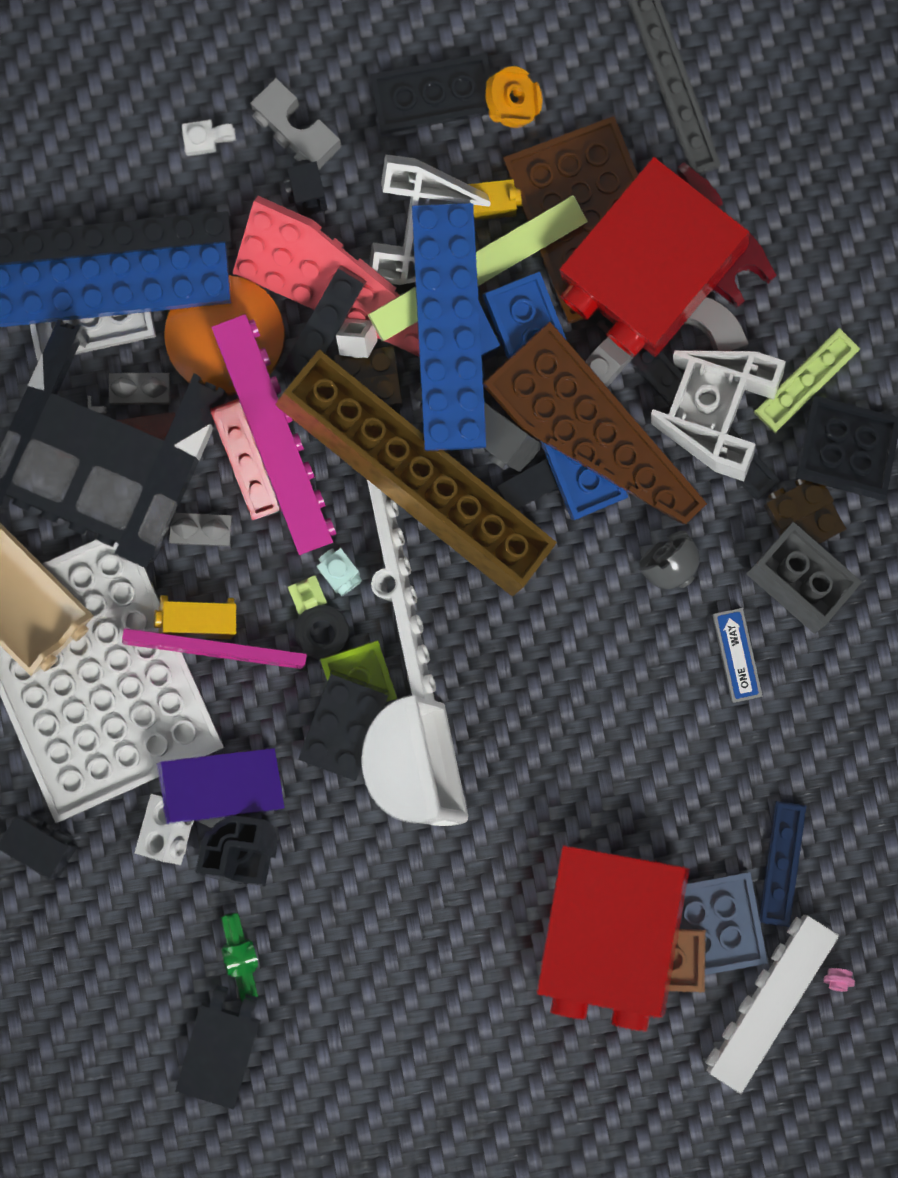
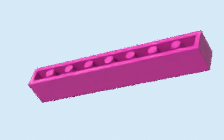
[212,314,336,555]

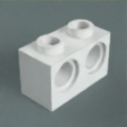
[135,794,194,865]

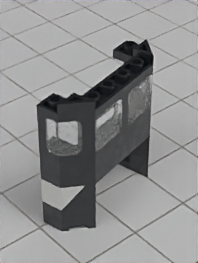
[0,320,228,569]

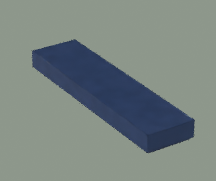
[759,801,807,927]

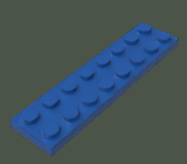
[412,203,486,451]
[0,243,231,327]
[482,272,628,520]

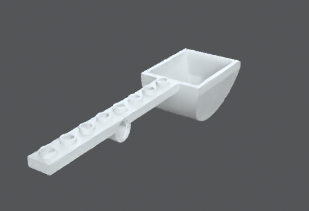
[362,480,468,826]

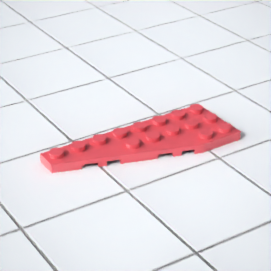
[233,196,420,357]

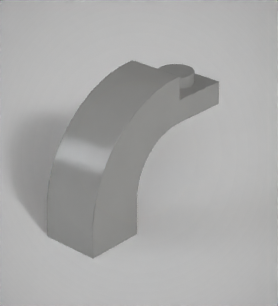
[684,297,748,351]

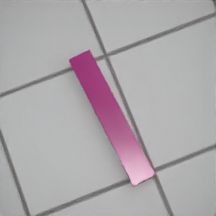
[122,628,307,669]

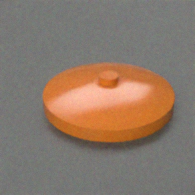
[165,275,285,395]

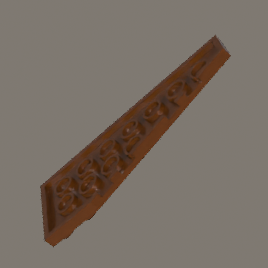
[483,322,707,524]

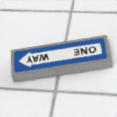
[712,608,763,703]

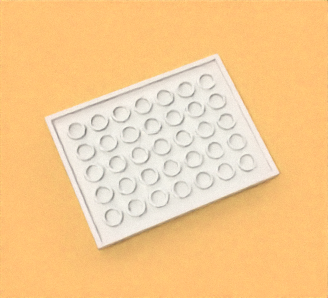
[0,527,224,823]

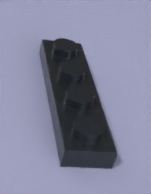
[282,266,367,377]

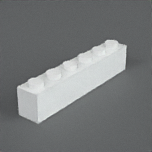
[706,914,839,1094]

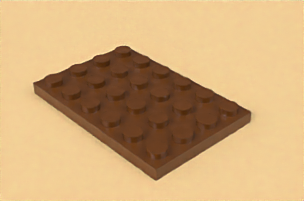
[503,116,638,325]

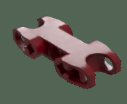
[676,162,777,309]

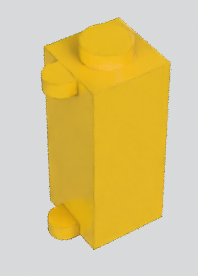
[468,179,522,220]
[153,595,236,639]

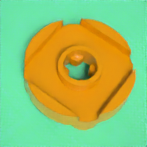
[485,66,543,128]

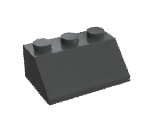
[746,522,862,634]

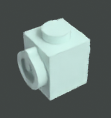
[316,548,362,596]

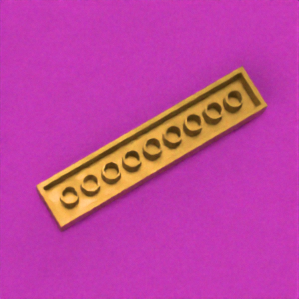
[275,350,557,596]

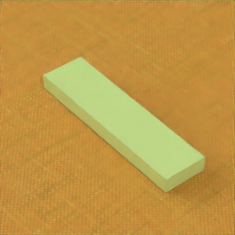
[753,328,860,434]

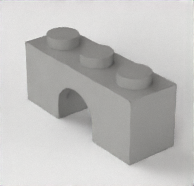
[251,78,341,169]

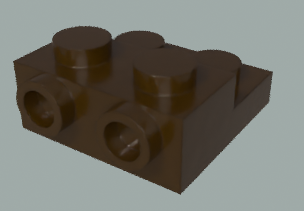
[334,346,403,412]
[764,479,846,544]

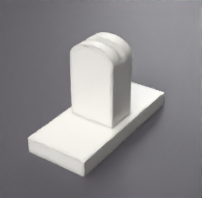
[88,396,106,414]

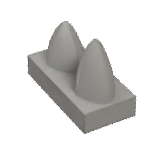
[109,373,170,405]
[169,513,232,547]

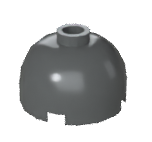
[639,531,700,589]

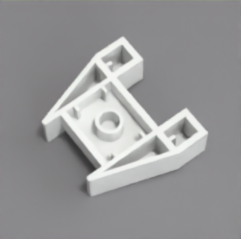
[369,154,491,285]
[651,350,786,481]

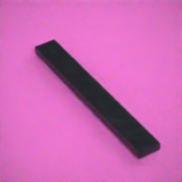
[596,317,780,501]

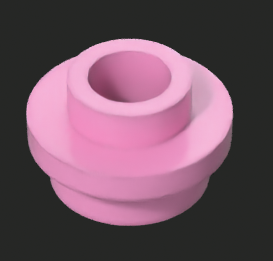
[823,968,855,992]

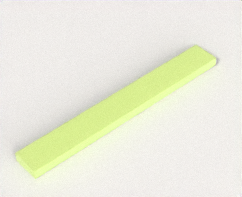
[368,195,588,341]

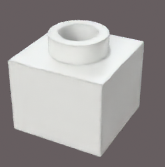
[336,318,378,358]

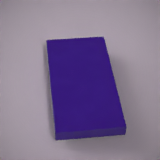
[157,748,285,824]

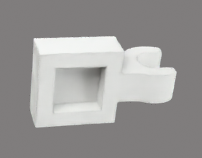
[182,120,236,156]

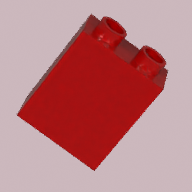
[559,157,749,358]
[537,846,690,1031]

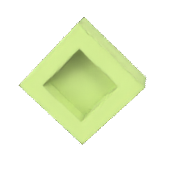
[288,575,327,615]

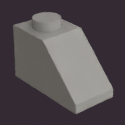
[585,337,634,388]

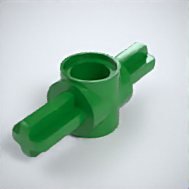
[221,913,258,1002]

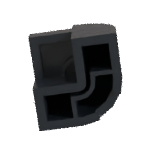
[196,816,277,887]

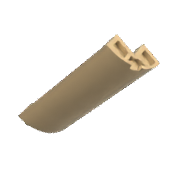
[0,523,94,676]

